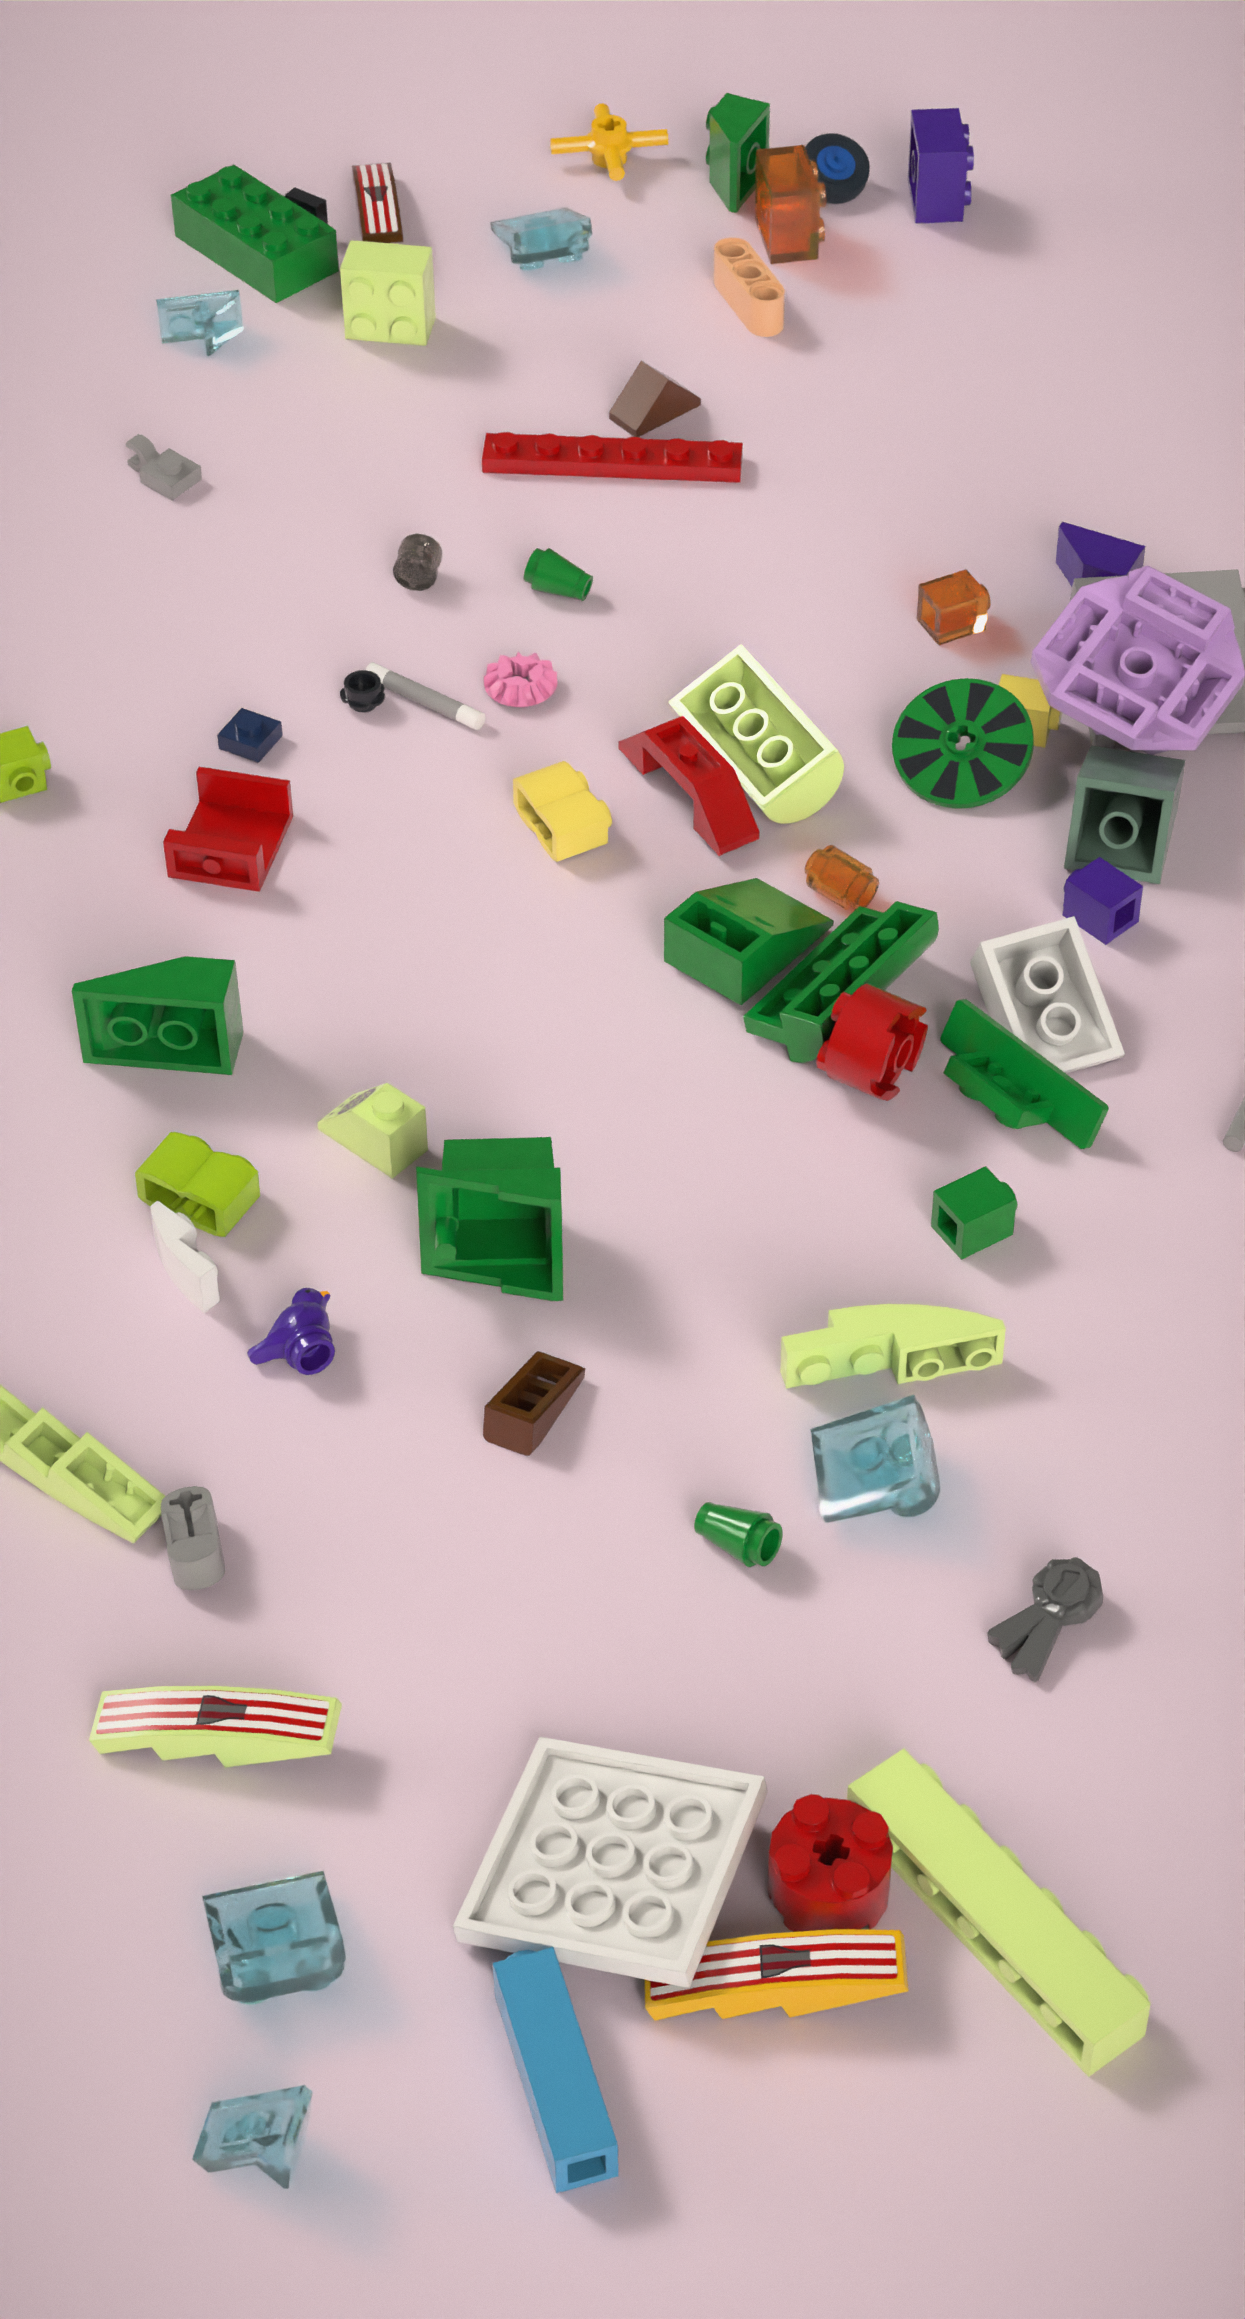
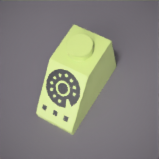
[317,1083,428,1179]

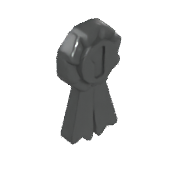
[987,1557,1104,1683]

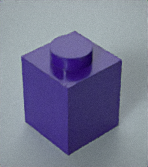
[1062,857,1143,945]

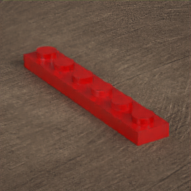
[482,432,743,483]

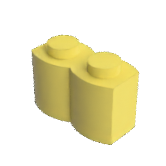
[513,761,612,862]

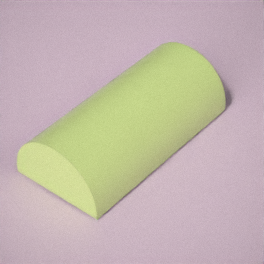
[668,644,844,824]

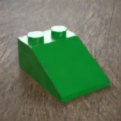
[72,956,244,1075]

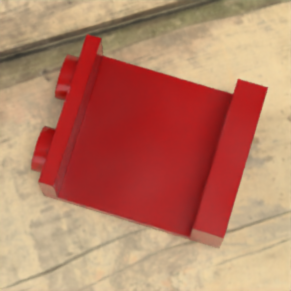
[163,766,293,892]

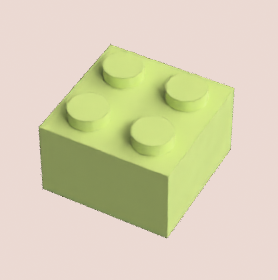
[340,240,436,346]

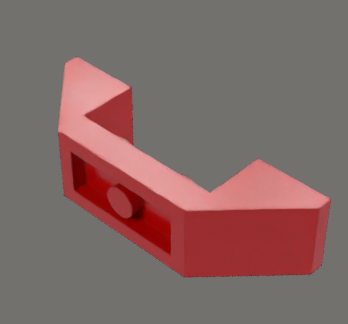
[618,716,760,856]

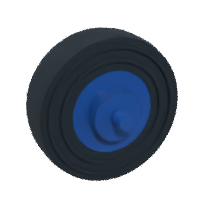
[798,133,870,204]

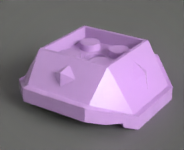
[1031,566,1245,755]

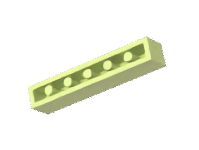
[847,1748,1151,2077]

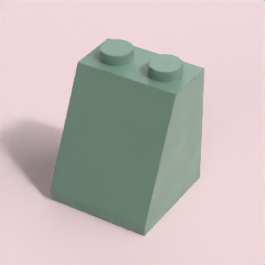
[1064,745,1186,884]

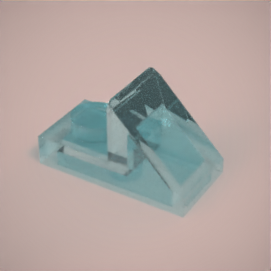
[156,290,243,356]
[192,2085,313,2189]

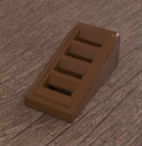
[483,1351,585,1456]

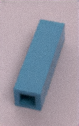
[493,1947,618,2193]

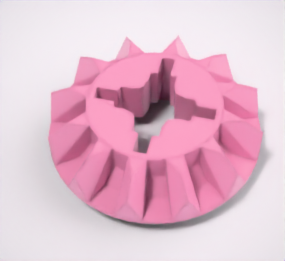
[484,651,557,707]

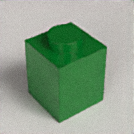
[931,1166,1018,1260]

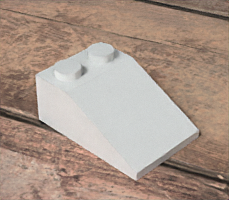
[970,916,1125,1073]

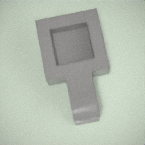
[126,434,202,500]

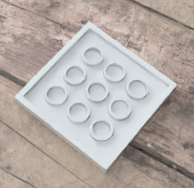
[453,1737,768,1988]

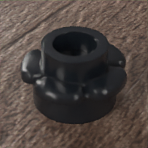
[340,670,385,712]

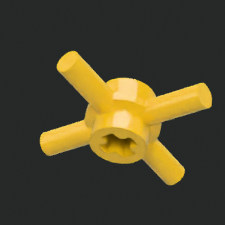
[550,103,669,181]

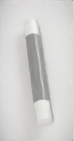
[365,662,486,730]

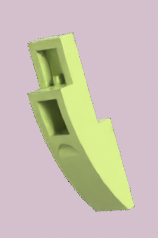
[780,1304,1006,1388]

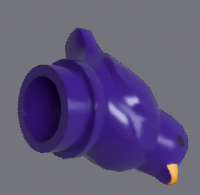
[247,1288,335,1375]

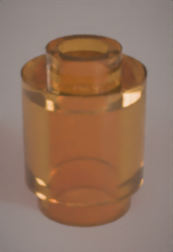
[804,845,879,910]

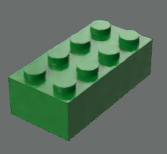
[171,164,339,303]

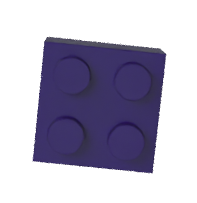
[908,108,974,223]

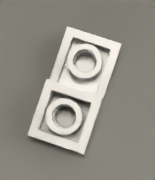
[150,1201,220,1313]

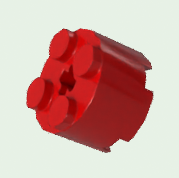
[816,984,928,1101]
[768,1794,893,1932]

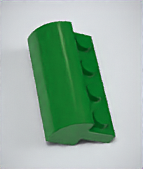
[743,901,939,1063]

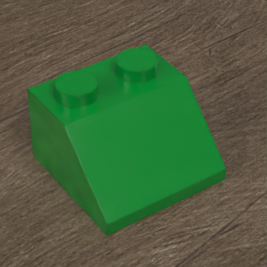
[706,93,770,213]

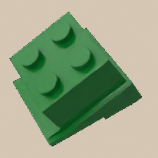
[416,1137,564,1301]

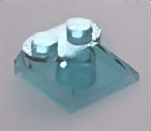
[490,207,593,270]
[810,1395,940,1523]
[202,1871,346,2005]

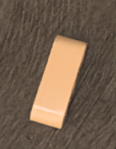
[714,237,785,337]

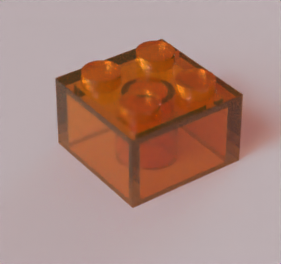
[755,145,826,264]

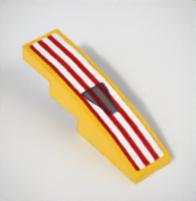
[644,1929,909,2021]

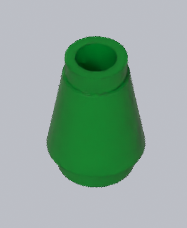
[523,548,593,601]
[694,1502,783,1567]

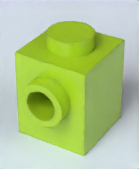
[0,726,51,803]

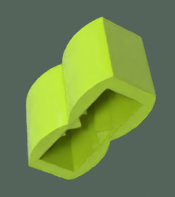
[135,1132,260,1237]

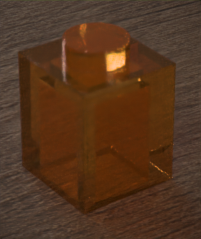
[917,569,991,646]

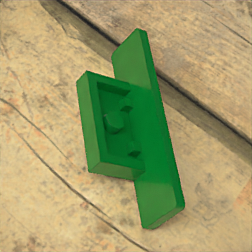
[940,999,1109,1149]

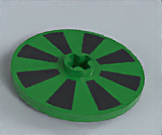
[892,678,1034,809]

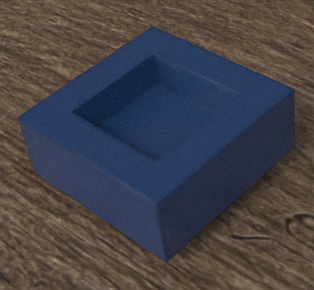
[217,708,283,763]

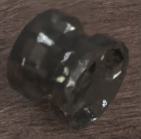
[393,534,443,591]

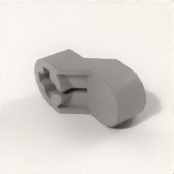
[161,1486,225,1590]

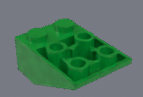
[664,878,834,1005]

